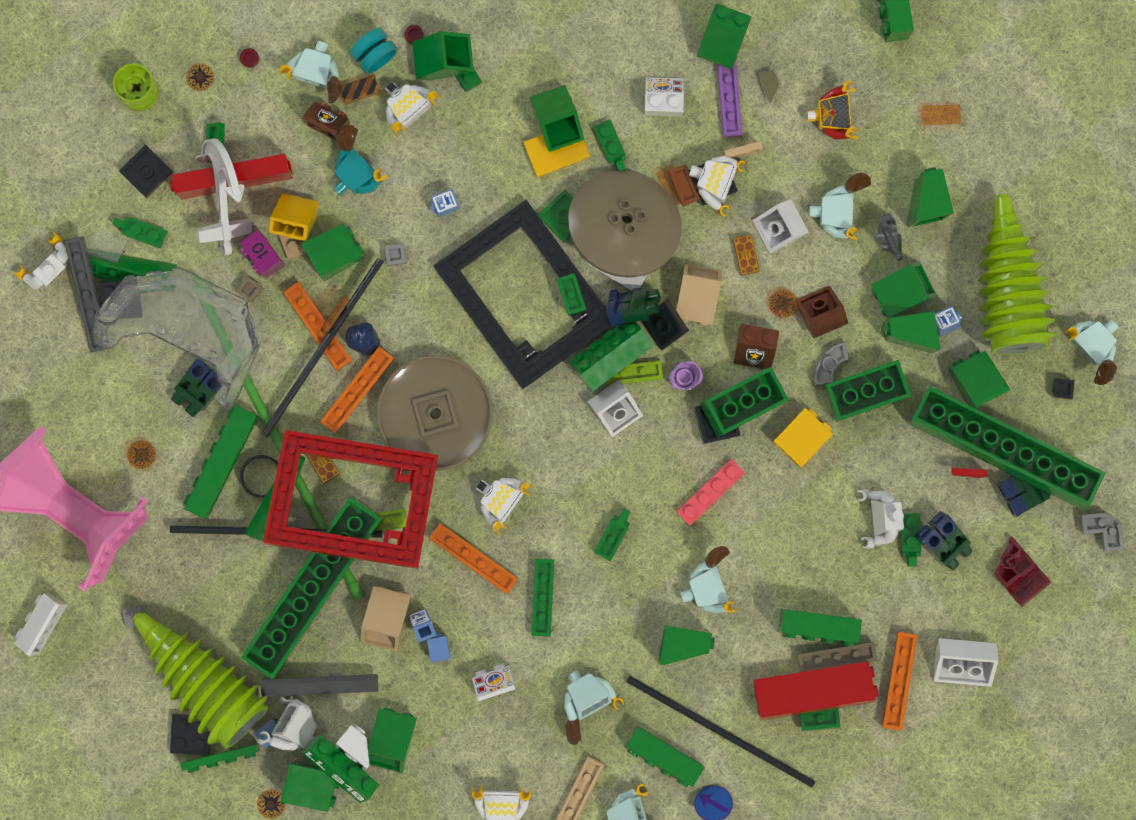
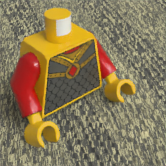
[807,81,859,140]

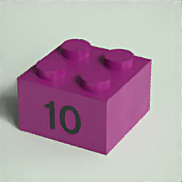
[240,229,285,279]

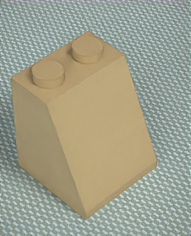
[676,264,722,326]
[361,586,411,652]

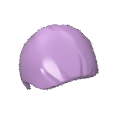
[669,361,703,390]

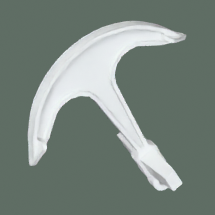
[196,138,252,256]

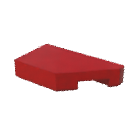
[951,468,988,478]

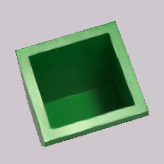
[697,3,752,70]
[412,31,474,81]
[529,85,585,152]
[907,167,954,228]
[301,224,365,282]
[871,262,937,318]
[881,311,941,353]
[948,350,1010,408]
[658,625,715,665]
[368,708,417,774]
[280,760,340,812]

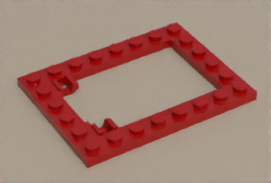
[263,430,438,569]

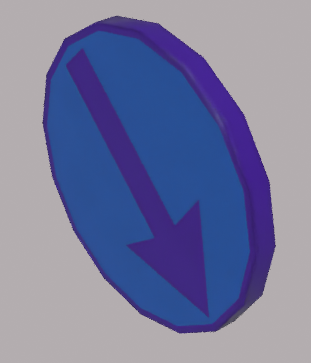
[694,786,733,820]

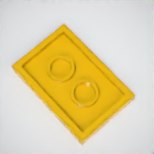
[523,135,590,178]

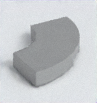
[814,342,849,386]

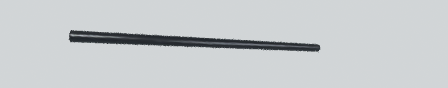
[261,258,384,437]
[170,525,383,538]
[626,676,815,788]

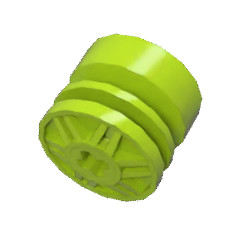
[113,63,159,111]

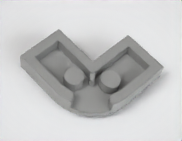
[1080,513,1124,552]

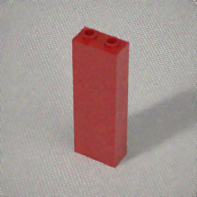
[170,154,293,200]
[753,661,879,721]

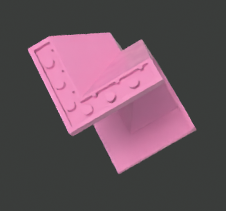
[0,426,149,592]

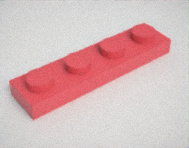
[677,459,745,526]

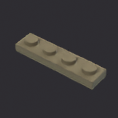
[797,642,877,672]

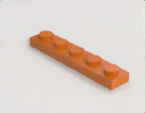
[283,282,353,371]
[320,347,395,434]
[429,523,518,594]
[882,631,917,731]

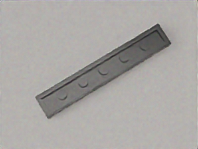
[64,236,111,353]
[261,674,378,697]

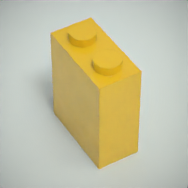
[269,193,319,241]
[772,408,833,468]

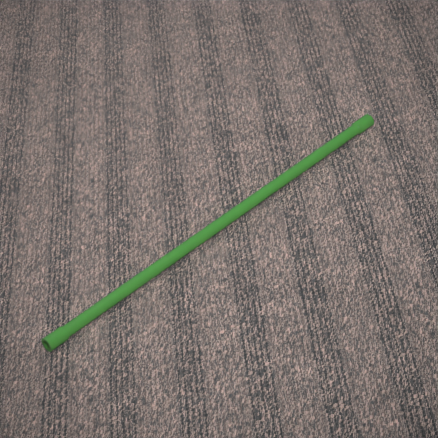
[188,275,365,601]

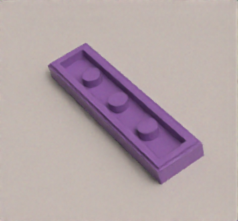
[717,61,742,137]

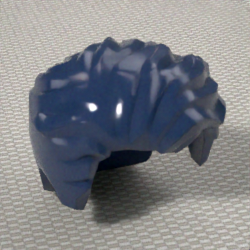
[345,323,380,355]

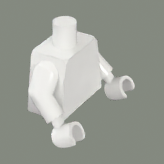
[857,489,904,549]
[257,696,317,751]

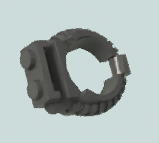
[876,214,903,261]

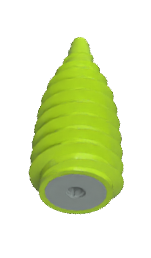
[978,194,1057,355]
[132,611,268,749]

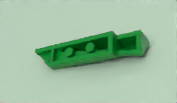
[88,250,177,291]
[245,456,306,541]

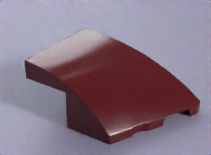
[994,536,1051,607]

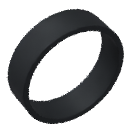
[240,455,278,497]

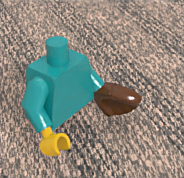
[333,125,388,196]

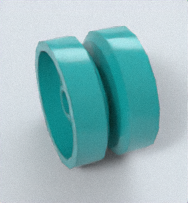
[349,27,398,75]

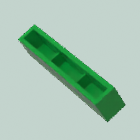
[184,405,259,519]

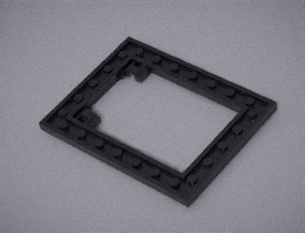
[434,200,611,389]

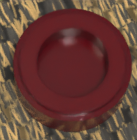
[404,25,424,45]
[240,48,259,68]

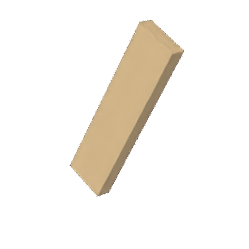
[555,755,605,820]

